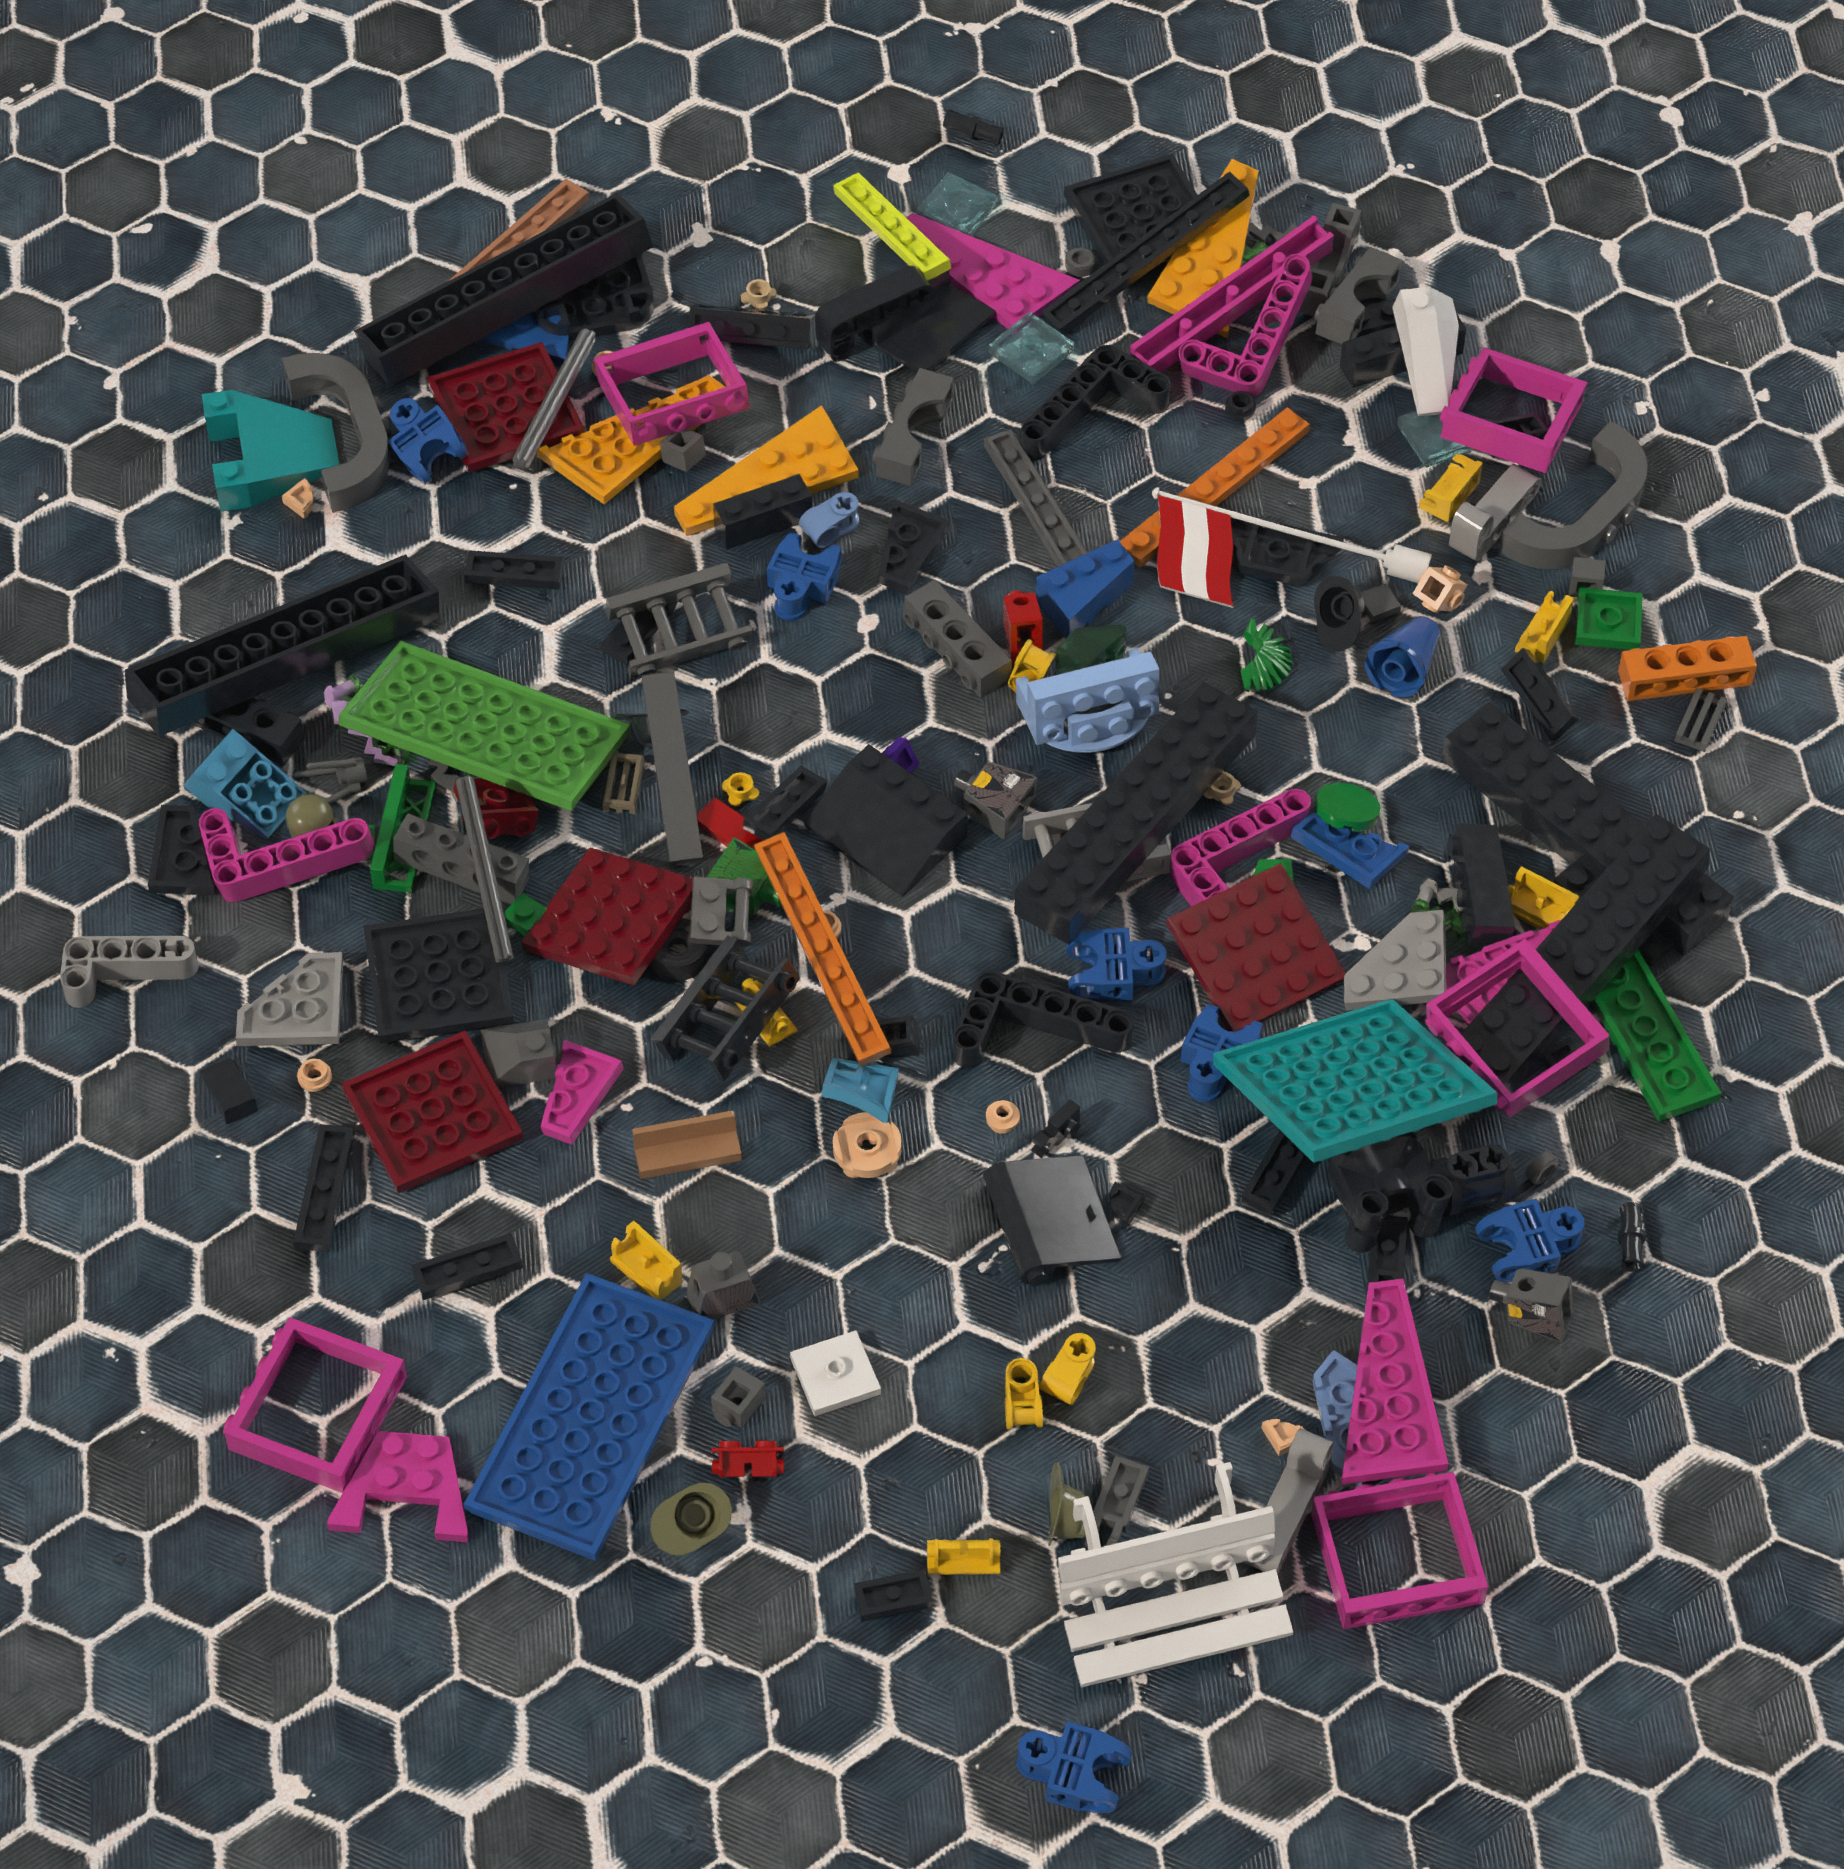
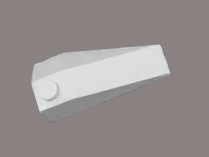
[1392,287,1459,417]

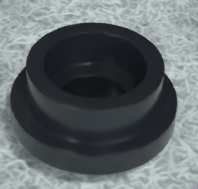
[1225,391,1256,420]

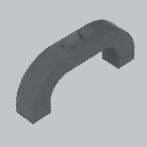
[282,353,391,513]
[1498,421,1648,569]

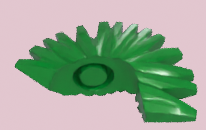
[1240,618,1292,692]

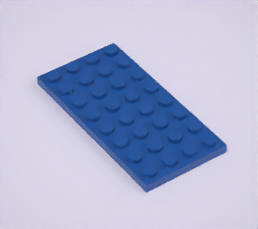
[464,1273,715,1561]

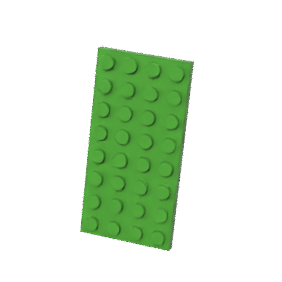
[339,641,630,811]

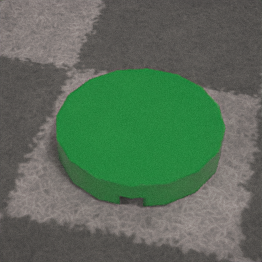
[1315,783,1381,832]

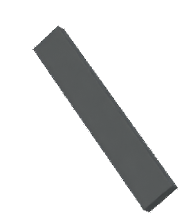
[984,429,1088,567]
[642,671,703,865]

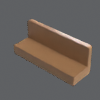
[632,1111,742,1179]

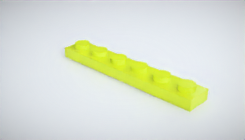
[833,172,951,281]

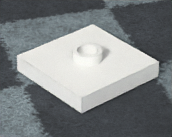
[790,1331,881,1417]

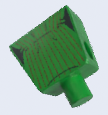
[707,838,782,915]

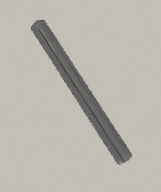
[513,328,596,470]
[456,776,513,963]

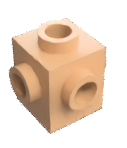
[1412,565,1467,613]

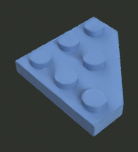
[1312,1350,1367,1487]

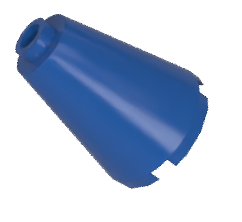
[1365,616,1440,697]

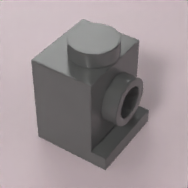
[711,1366,766,1428]

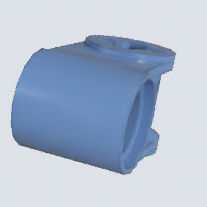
[799,492,859,548]

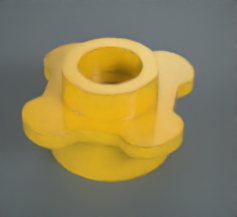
[722,772,759,806]

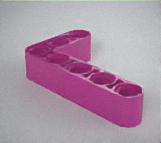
[1178,254,1312,397]
[1170,789,1311,906]
[199,808,376,902]

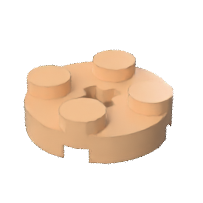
[833,1112,902,1178]

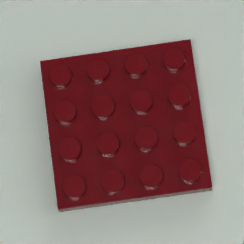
[427,342,585,473]
[521,847,693,985]
[1165,863,1346,1032]
[341,1030,523,1194]

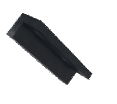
[688,304,814,349]

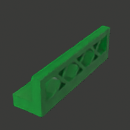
[370,764,437,893]

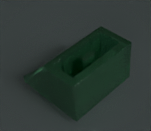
[1055,625,1127,675]

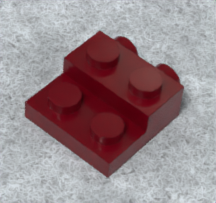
[453,778,538,839]

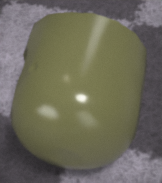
[286,794,338,850]

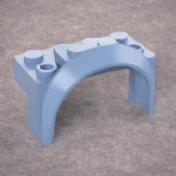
[1016,648,1159,752]

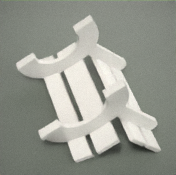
[1058,1462,1293,1688]

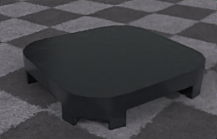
[533,255,654,341]

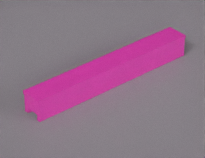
[1130,215,1334,373]

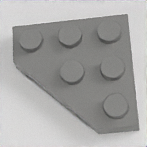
[1344,910,1446,1011]
[236,952,343,1046]

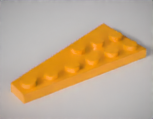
[1147,159,1258,339]
[537,375,726,505]
[674,405,859,536]

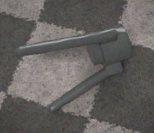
[293,757,367,805]

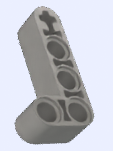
[1449,464,1542,561]
[60,936,199,1008]
[1242,1428,1334,1575]

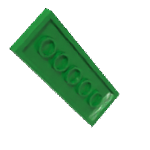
[1591,950,1722,1122]

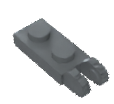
[1085,1455,1150,1547]

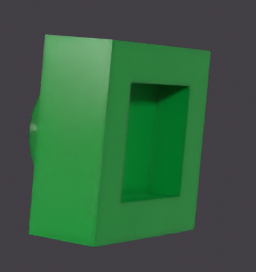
[504,893,547,936]

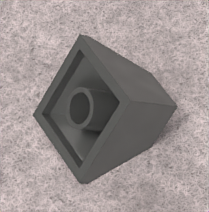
[480,1019,556,1088]

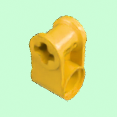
[1008,639,1057,693]
[1039,1333,1096,1405]
[1005,1358,1043,1429]

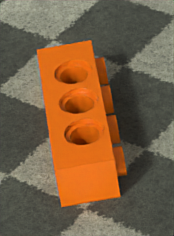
[1618,636,1757,701]

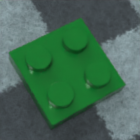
[1575,587,1643,650]

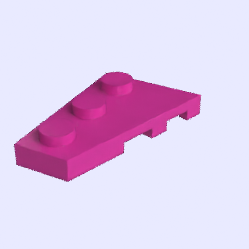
[541,1040,624,1145]

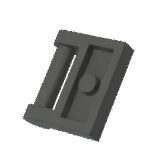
[689,876,753,947]

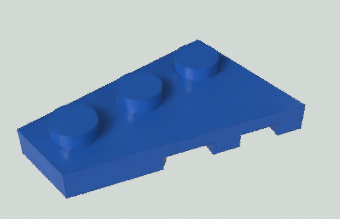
[480,313,571,365]
[1291,812,1410,889]

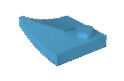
[822,1057,899,1123]

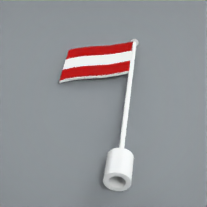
[1152,487,1432,608]

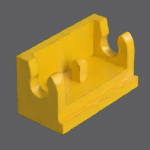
[1418,454,1483,522]
[1515,591,1574,663]
[1508,866,1580,930]
[610,1220,683,1301]

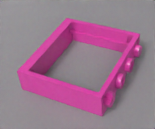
[594,322,750,446]
[1439,347,1588,473]
[1425,938,1610,1117]
[223,1317,407,1493]
[1311,1472,1488,1630]

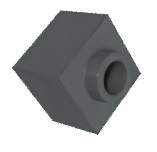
[660,429,706,472]
[1569,557,1605,597]

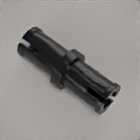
[943,109,1004,146]
[1618,1202,1646,1272]

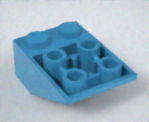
[183,729,307,839]

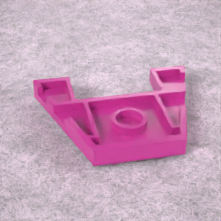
[327,1431,469,1542]

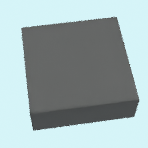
[1360,583,1401,623]

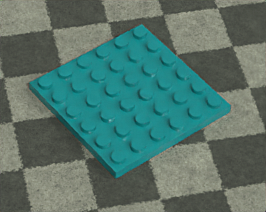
[1213,999,1497,1163]

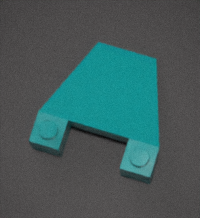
[201,390,339,512]

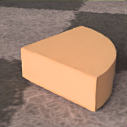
[282,478,314,519]
[1261,1419,1305,1456]

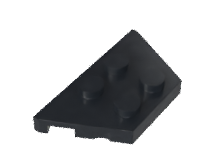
[1230,517,1344,586]

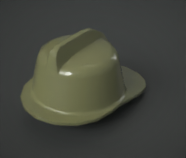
[1048,1461,1092,1546]
[650,1483,732,1556]

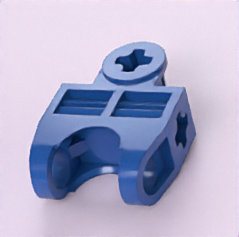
[388,398,468,485]
[767,532,842,621]
[1066,928,1166,1002]
[1181,1004,1263,1102]
[1475,1199,1584,1282]
[1017,1721,1132,1813]

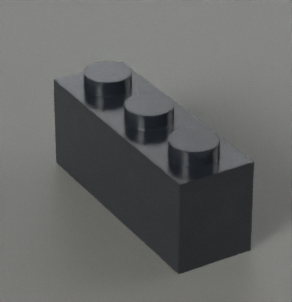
[713,474,812,550]

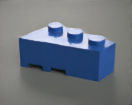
[1036,539,1134,643]

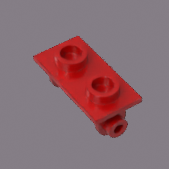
[711,1441,784,1478]

